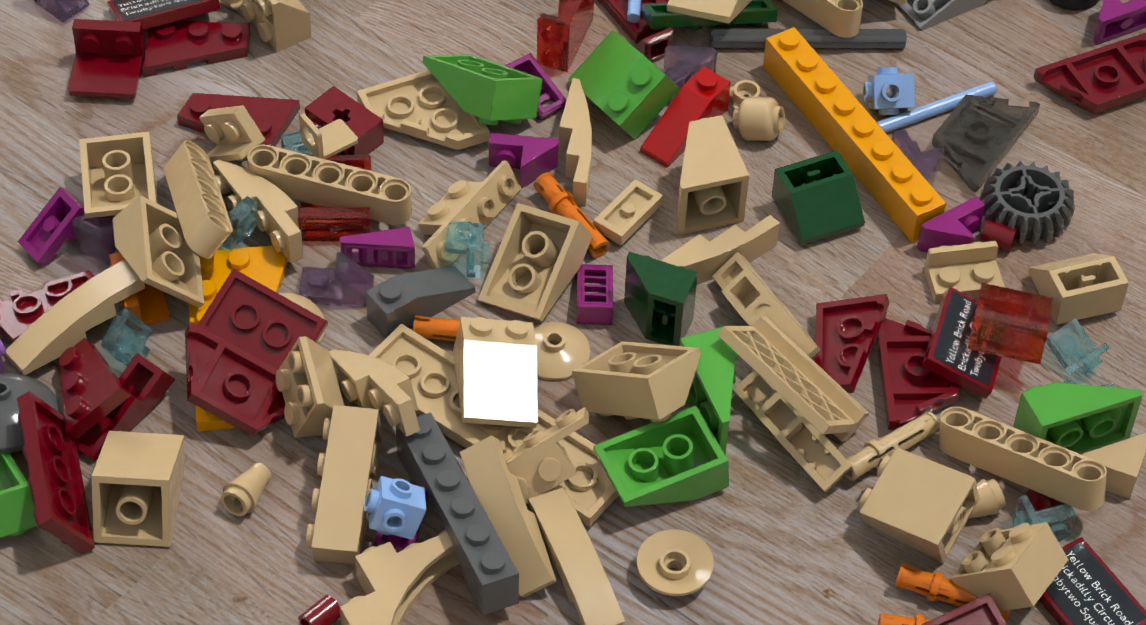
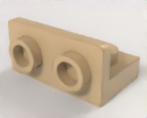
[199,105,266,163]
[924,241,1005,303]

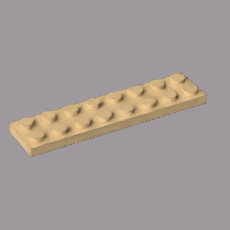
[368,324,618,527]

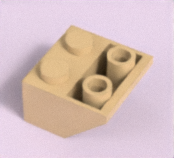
[241,0,311,52]
[1028,253,1129,325]
[276,336,344,438]
[952,522,1069,611]

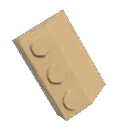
[571,341,701,422]

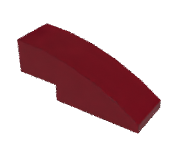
[75,353,175,461]

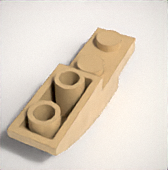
[213,160,303,263]
[712,252,820,358]
[329,349,420,437]

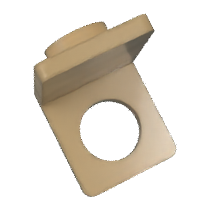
[299,113,358,159]

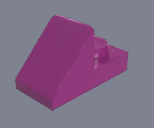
[1093,0,1146,45]
[489,133,559,188]
[18,187,85,266]
[917,196,985,253]

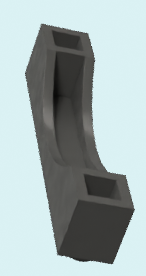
[396,412,519,615]

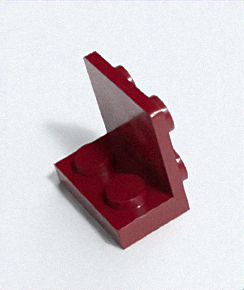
[68,19,145,99]

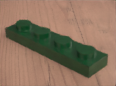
[642,0,778,31]

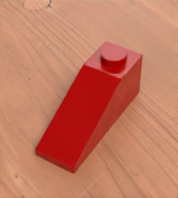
[640,66,731,167]

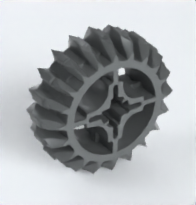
[980,161,1075,246]

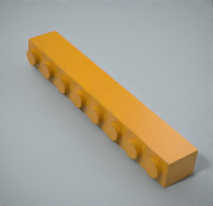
[763,27,946,243]

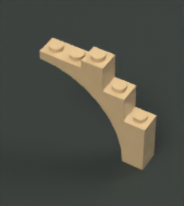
[340,529,460,625]

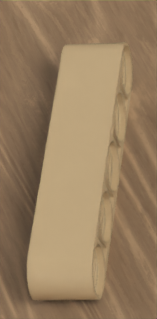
[783,0,863,38]
[163,140,233,259]
[247,144,412,225]
[939,407,1107,511]

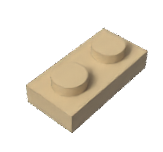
[593,179,663,245]

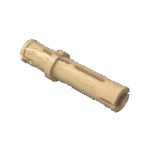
[844,411,940,481]

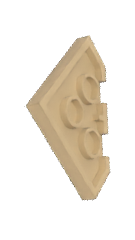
[357,70,490,150]

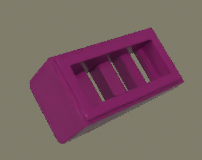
[504,53,567,120]
[340,227,415,269]
[576,264,613,325]

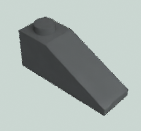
[366,266,475,339]

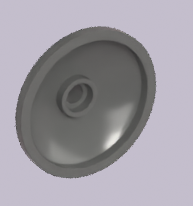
[0,373,59,454]

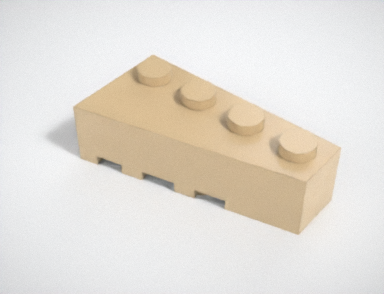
[306,405,383,565]

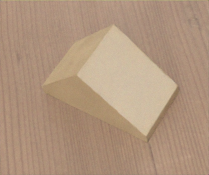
[1081,433,1146,499]

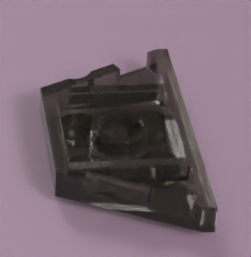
[932,94,1040,192]

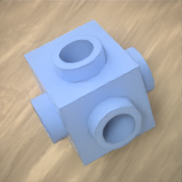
[863,67,915,115]
[364,476,427,540]

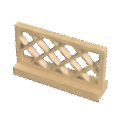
[717,316,870,442]

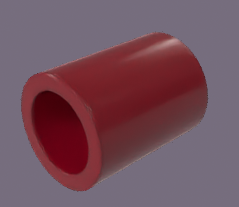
[980,220,1017,252]
[298,595,340,625]

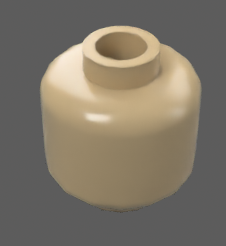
[733,97,785,141]

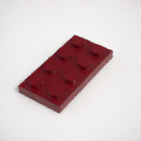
[17,391,95,554]

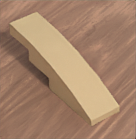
[559,78,592,206]
[661,215,780,284]
[5,259,145,375]
[733,370,853,492]
[460,435,556,598]
[527,487,625,625]

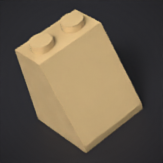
[676,115,749,235]
[91,431,185,547]
[858,447,980,564]

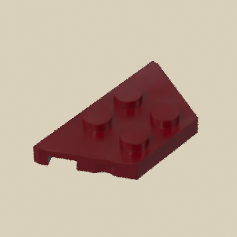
[1034,33,1146,114]
[876,312,959,430]
[185,321,285,437]

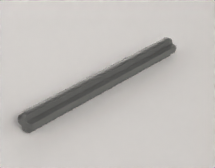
[710,28,907,49]

